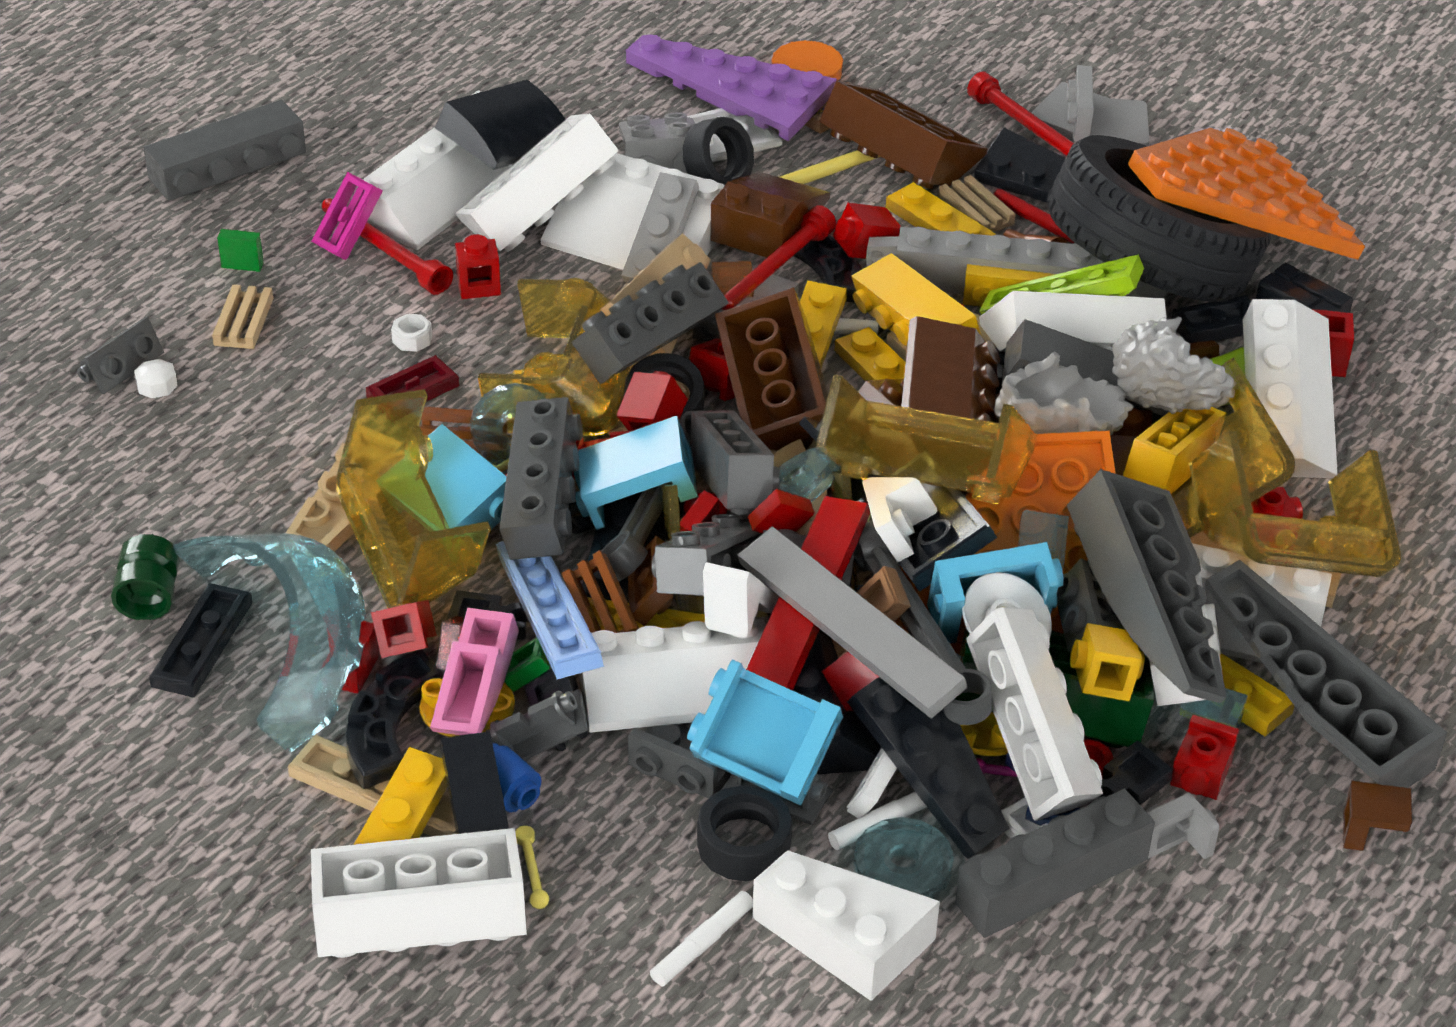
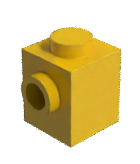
[1070,623,1145,701]

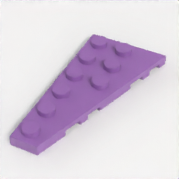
[626,34,837,141]

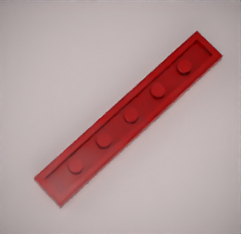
[746,496,871,691]

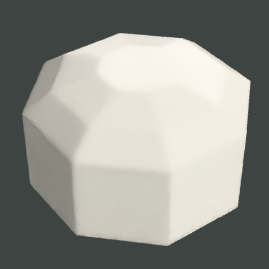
[391,314,432,352]
[134,359,177,398]

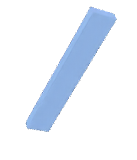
[496,541,604,679]

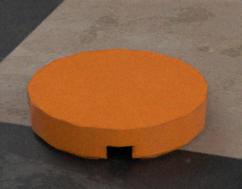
[771,40,843,81]

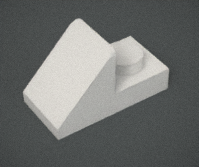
[862,477,937,562]
[703,562,779,638]

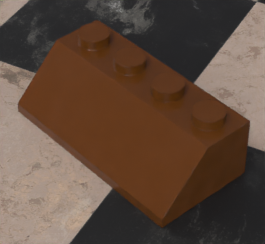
[819,81,988,189]
[715,287,836,451]
[900,316,1000,478]

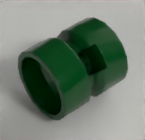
[111,534,180,620]

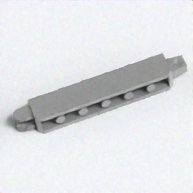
[866,227,1168,298]

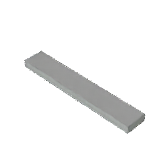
[738,527,967,719]

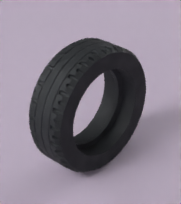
[1047,135,1271,302]

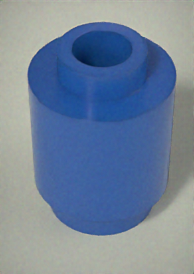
[492,743,542,813]

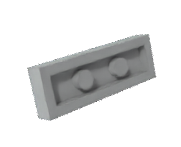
[621,172,699,283]

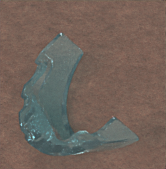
[173,533,366,752]

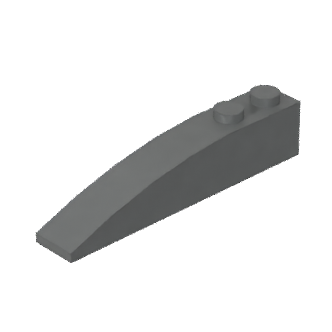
[1067,469,1227,703]
[1205,559,1448,788]

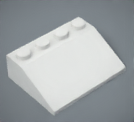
[541,153,725,270]

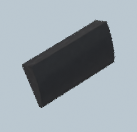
[435,79,566,170]

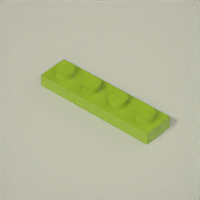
[979,254,1144,315]

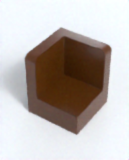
[1343,780,1412,851]

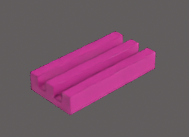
[311,172,383,260]

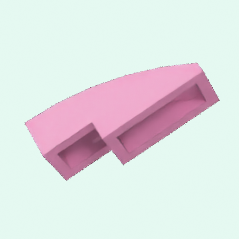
[430,608,519,735]

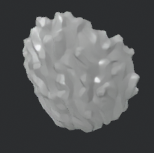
[1112,317,1236,414]
[994,351,1133,443]

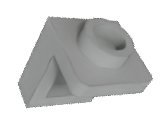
[1146,792,1219,859]

